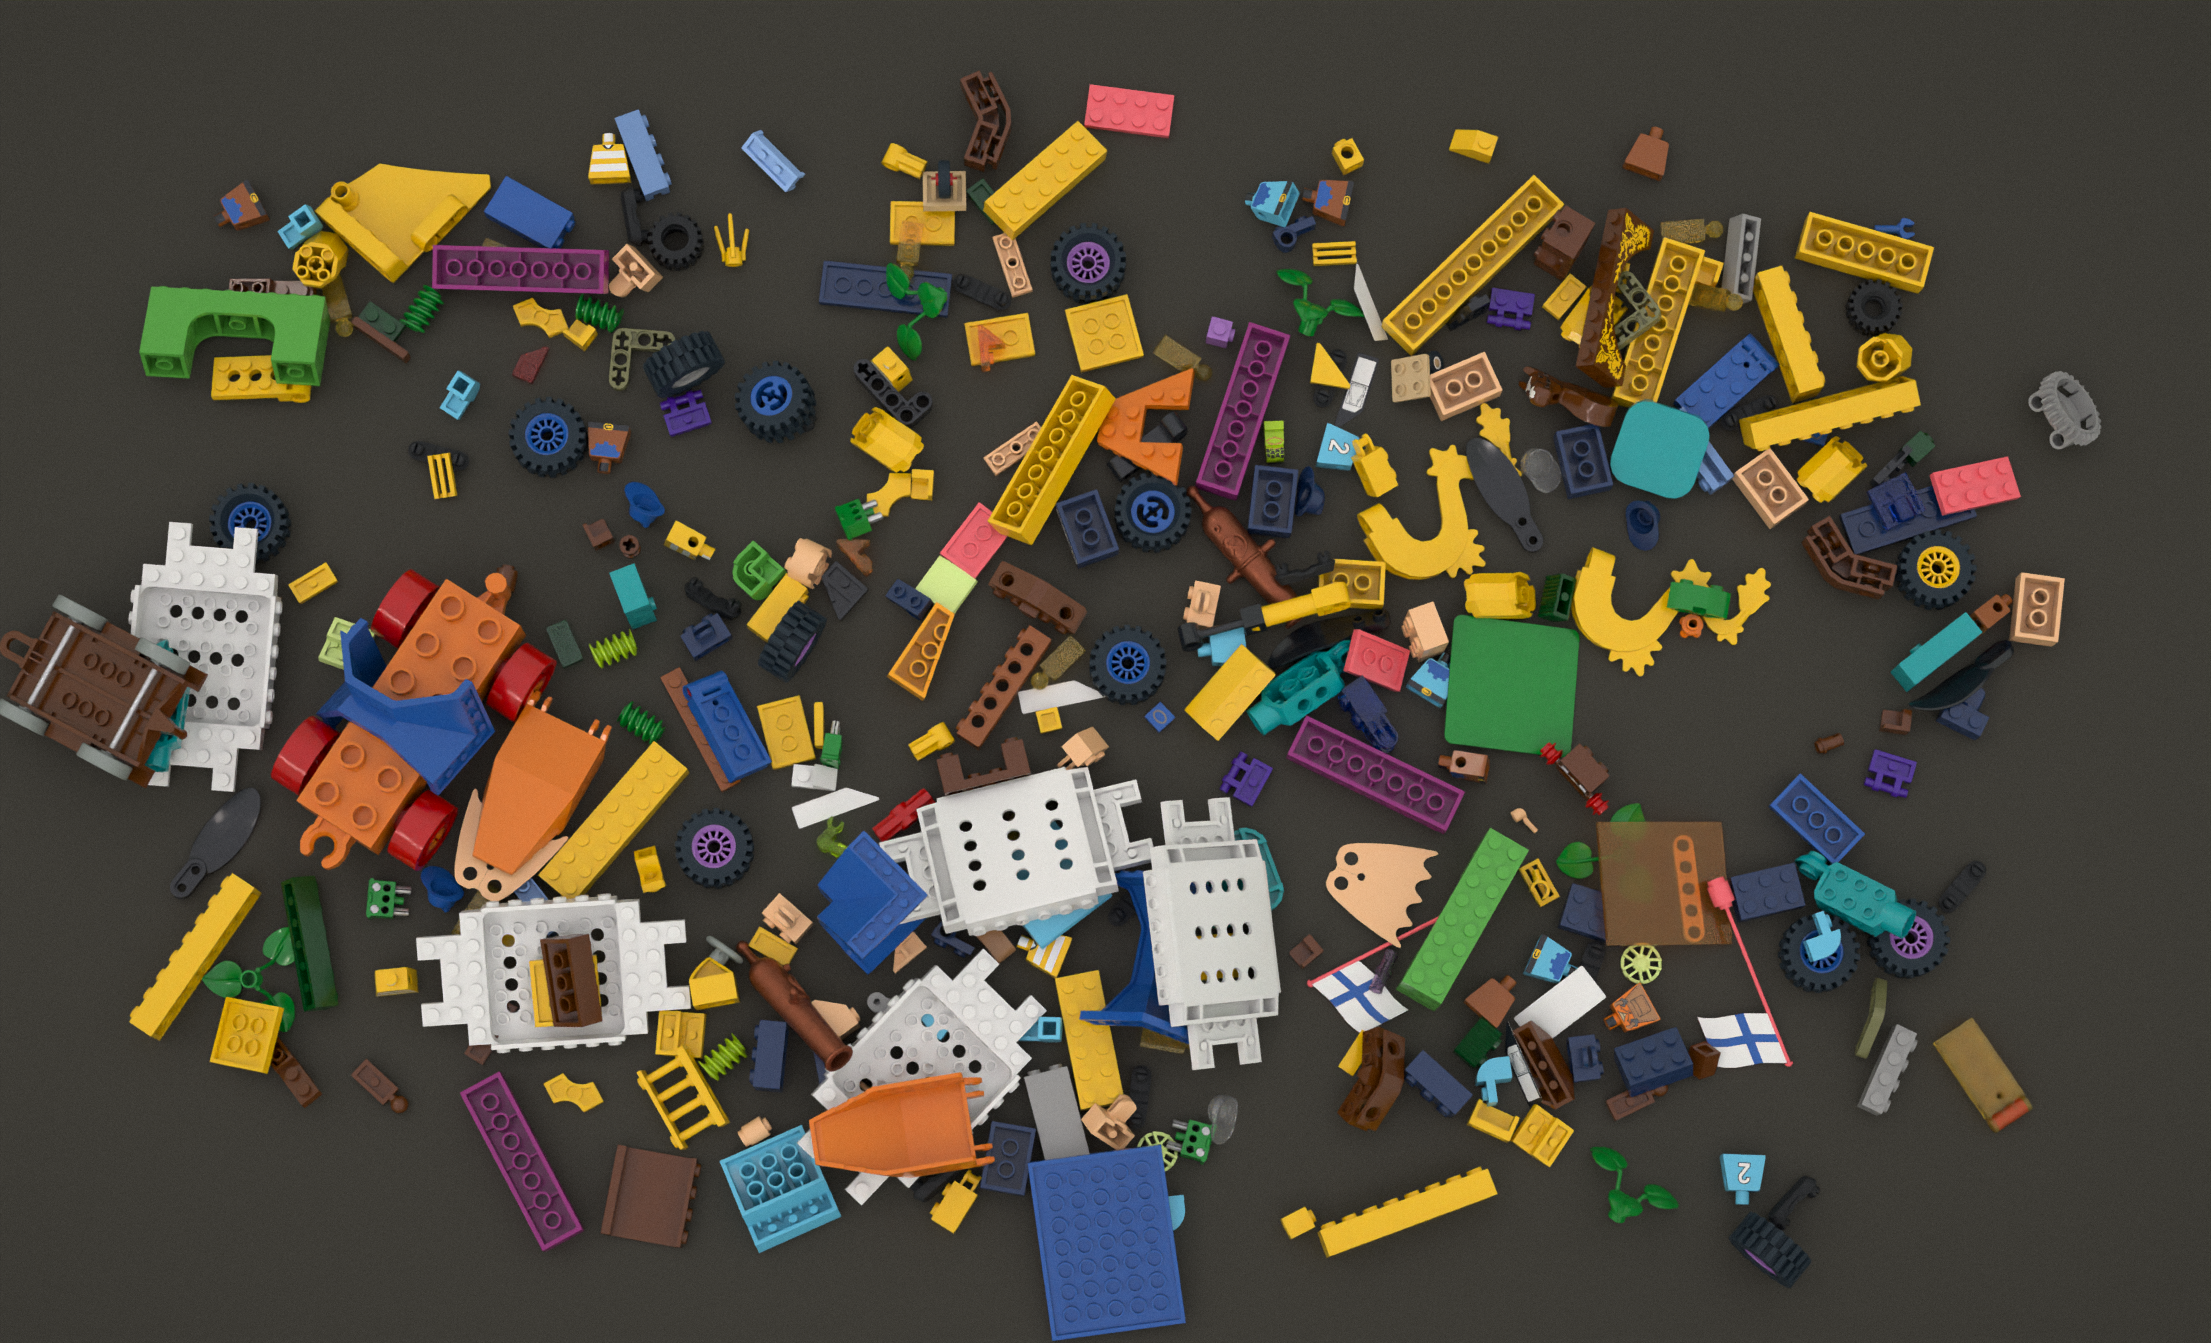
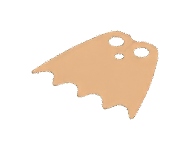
[455,789,568,901]
[1326,843,1438,948]

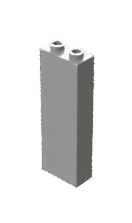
[1024,1064,1090,1160]

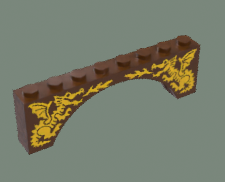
[1576,208,1654,388]

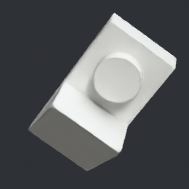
[791,764,838,791]

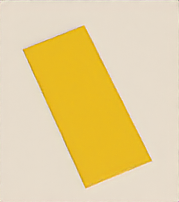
[1338,1030,1364,1076]

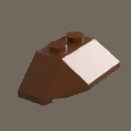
[1512,1020,1575,1110]

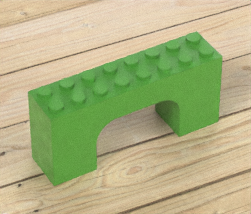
[139,286,330,386]
[1396,828,1529,1012]

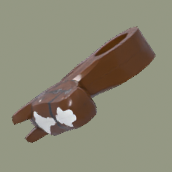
[1519,366,1619,427]

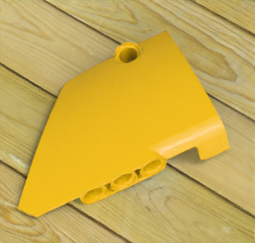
[314,164,491,283]

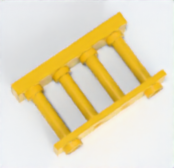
[637,1045,730,1150]

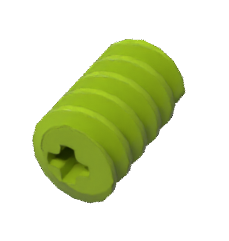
[589,629,637,669]
[698,1033,747,1081]

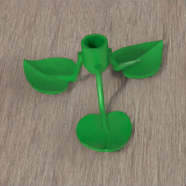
[886,263,947,361]
[1276,269,1365,336]
[1556,803,1653,904]
[202,927,295,1032]
[1590,1147,1679,1223]

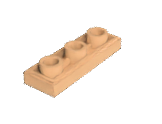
[992,233,1033,298]
[984,421,1041,476]

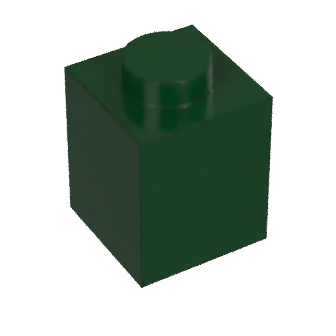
[1898,431,1935,467]

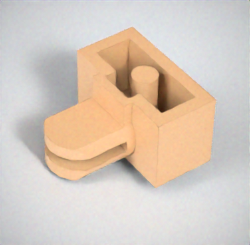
[609,244,663,298]
[1183,580,1221,629]
[1057,727,1109,770]
[762,893,813,944]
[1081,1094,1137,1150]

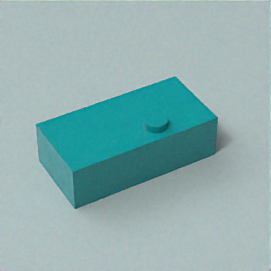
[609,564,657,630]
[1891,612,1982,692]

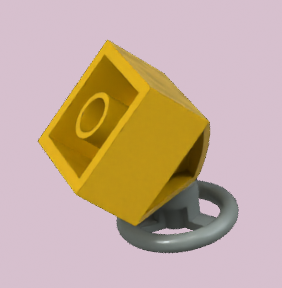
[689,936,743,1010]

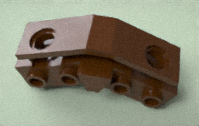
[960,71,1011,172]
[1801,516,1897,600]
[988,561,1088,635]
[1337,1027,1405,1131]

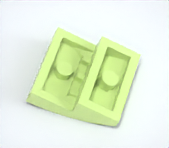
[915,556,978,614]
[318,617,375,670]

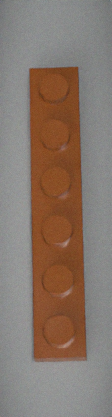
[660,667,741,793]

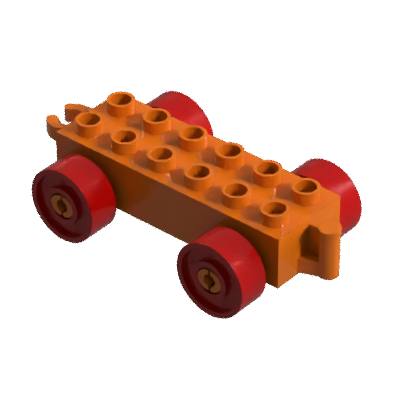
[271,569,557,871]

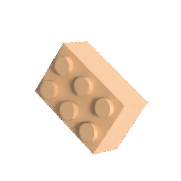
[1430,352,1502,421]
[1732,448,1809,529]
[2009,572,2065,647]
[1401,602,1449,663]

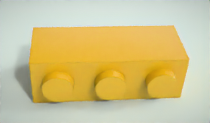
[747,573,809,642]

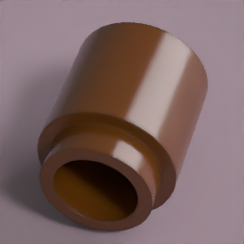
[496,564,518,598]

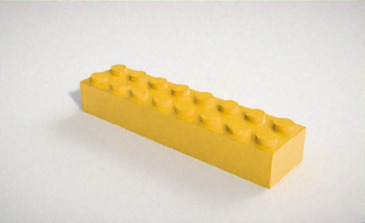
[1611,237,1705,408]
[988,375,1116,545]
[1739,376,1921,451]
[538,741,689,899]
[129,873,262,1041]
[1317,1167,1497,1258]

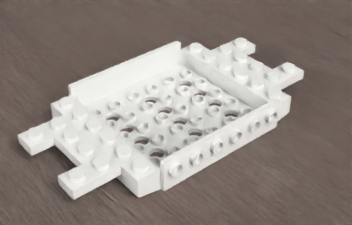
[129,522,283,792]
[879,767,1153,936]
[1143,797,1281,1070]
[416,893,691,1053]
[797,949,1047,1205]

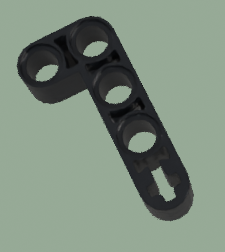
[853,359,933,429]
[1107,411,1188,482]

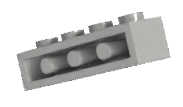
[1720,214,1761,306]
[1857,1024,1918,1116]

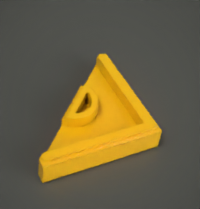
[1310,343,1350,389]

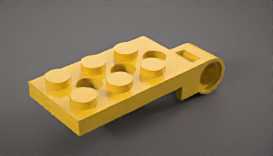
[211,355,311,403]

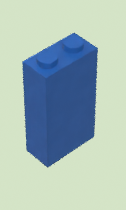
[484,176,575,249]

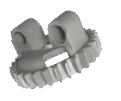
[2028,371,2101,449]

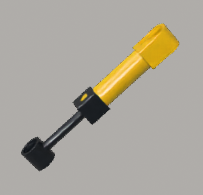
[1177,582,1351,652]

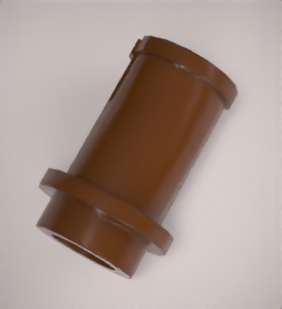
[1814,732,1844,754]

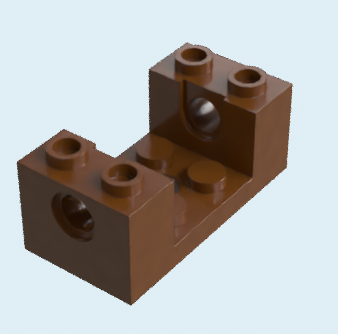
[1533,205,1595,281]
[936,737,1031,796]

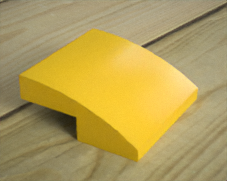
[655,1010,707,1059]
[1510,1104,1574,1167]

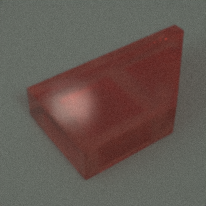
[512,346,549,384]

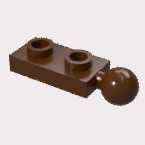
[351,1059,408,1113]
[1605,1085,1668,1121]

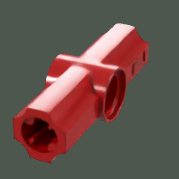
[872,788,935,842]

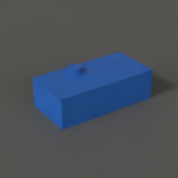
[1768,773,1865,865]

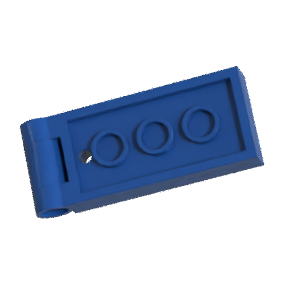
[1673,333,1780,429]
[683,671,772,783]

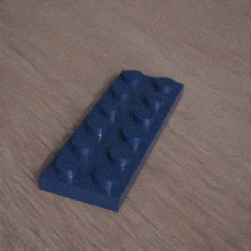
[819,261,952,318]
[1839,486,1977,555]

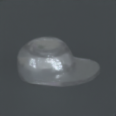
[1520,448,1561,493]
[1207,1094,1238,1144]

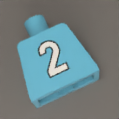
[1315,423,1359,470]
[1720,1154,1765,1205]

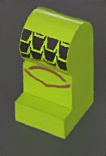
[1263,421,1284,463]

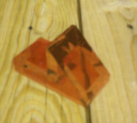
[977,325,1005,372]
[836,539,873,577]

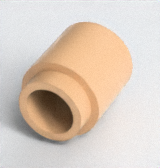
[738,1116,772,1147]

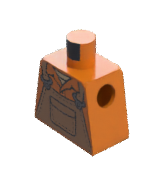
[1603,983,1660,1033]

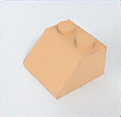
[811,1000,861,1040]

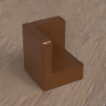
[582,519,615,551]
[1880,709,1912,735]
[1289,934,1324,970]
[1688,1041,1721,1080]

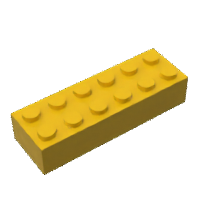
[983,121,1107,241]
[1794,212,1934,294]
[1753,266,1825,403]
[1055,970,1123,1111]

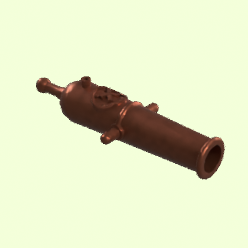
[1186,486,1304,629]
[736,941,853,1072]

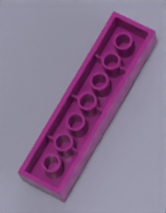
[432,245,609,294]
[1195,322,1290,501]
[1286,715,1465,834]
[460,1071,585,1252]

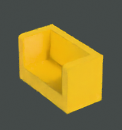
[1466,1099,1520,1143]

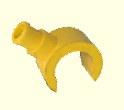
[1529,869,1550,900]

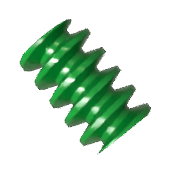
[399,285,444,333]
[575,293,624,333]
[617,701,666,745]

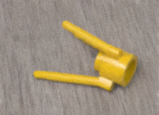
[714,213,749,267]

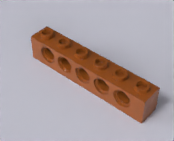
[956,625,1052,751]

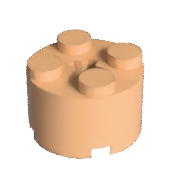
[784,538,832,589]

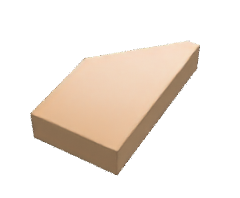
[893,931,927,974]

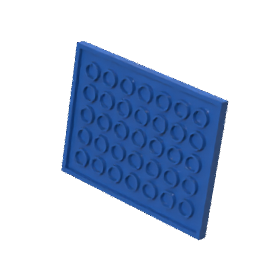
[1028,1144,1186,1341]

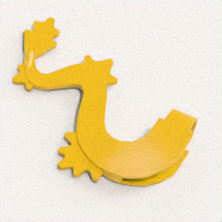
[1357,403,1522,580]
[1571,547,1771,677]

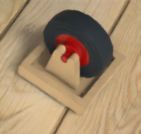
[923,160,966,211]

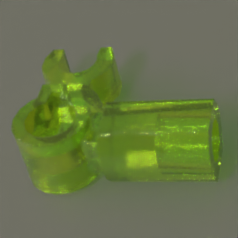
[817,816,848,858]

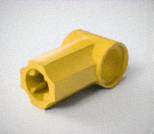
[881,143,927,179]
[908,722,955,761]

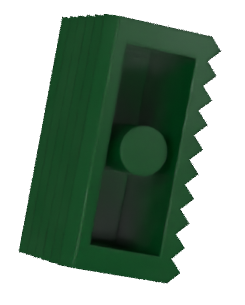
[1538,573,1577,622]
[1453,1017,1502,1069]

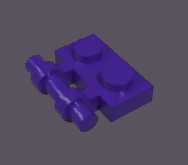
[1487,288,1535,331]
[660,389,712,437]
[1864,749,1917,798]
[1219,751,1273,807]

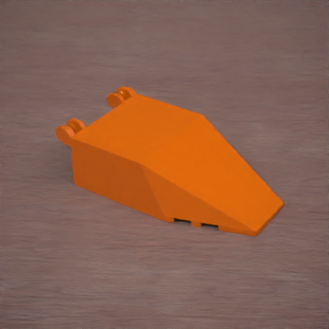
[472,691,612,875]
[809,1072,995,1178]

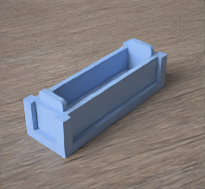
[741,130,805,192]

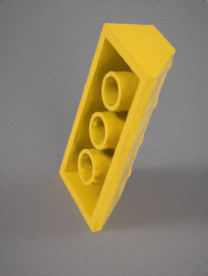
[1184,644,1276,741]

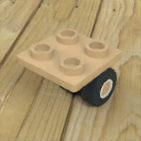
[1391,351,1444,403]

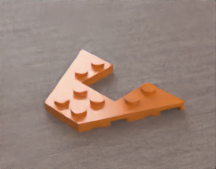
[1097,368,1195,485]

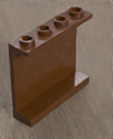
[601,1145,701,1248]

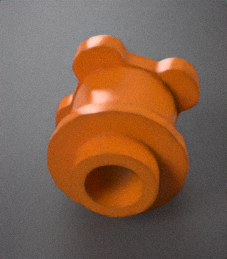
[1679,614,1703,638]

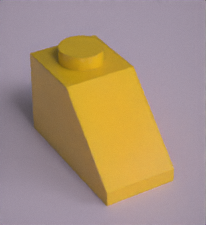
[1449,130,1498,164]

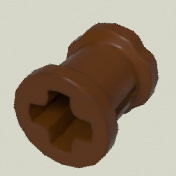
[619,535,641,559]

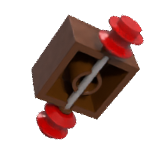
[1540,742,1609,816]

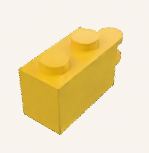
[1351,433,1398,497]
[930,1169,982,1234]

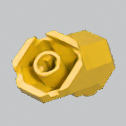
[292,231,349,288]
[1560,286,1628,347]
[1857,333,1912,383]
[850,407,924,473]
[1797,436,1867,503]
[1464,572,1536,619]

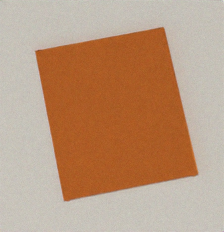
[1596,822,1732,946]

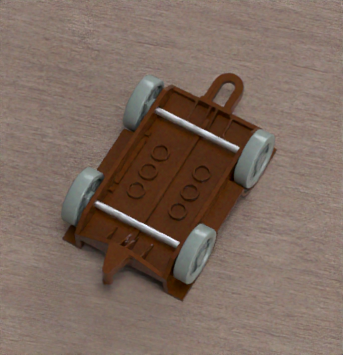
[0,594,208,788]

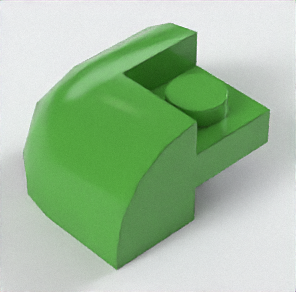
[733,541,787,600]

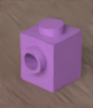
[1206,317,1235,348]

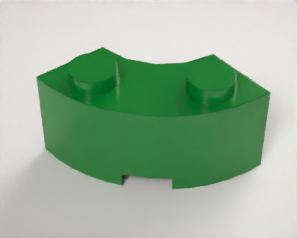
[1667,579,1731,619]

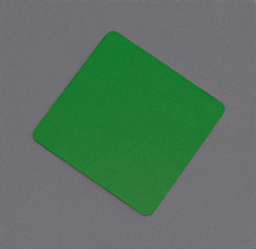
[1444,615,1579,758]

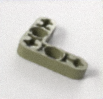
[1614,271,1661,350]
[609,328,675,391]
[1855,977,1887,1059]

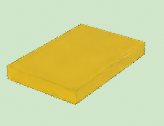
[890,201,955,246]
[964,313,1035,366]
[757,695,816,770]

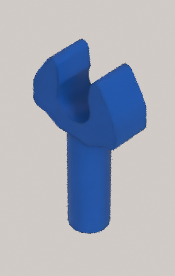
[1874,218,1915,240]

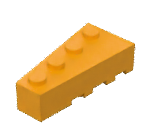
[886,602,955,701]

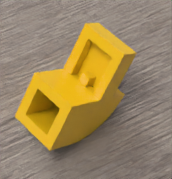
[634,846,665,893]

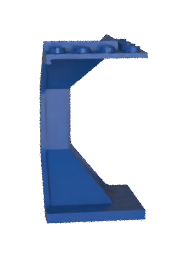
[316,618,495,795]
[817,831,928,975]
[1079,870,1212,1044]

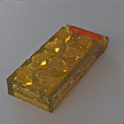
[1933,1018,2033,1133]

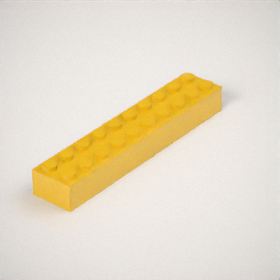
[1381,175,1564,356]

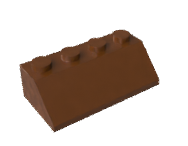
[540,934,603,1027]

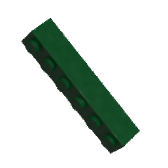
[281,876,338,1012]

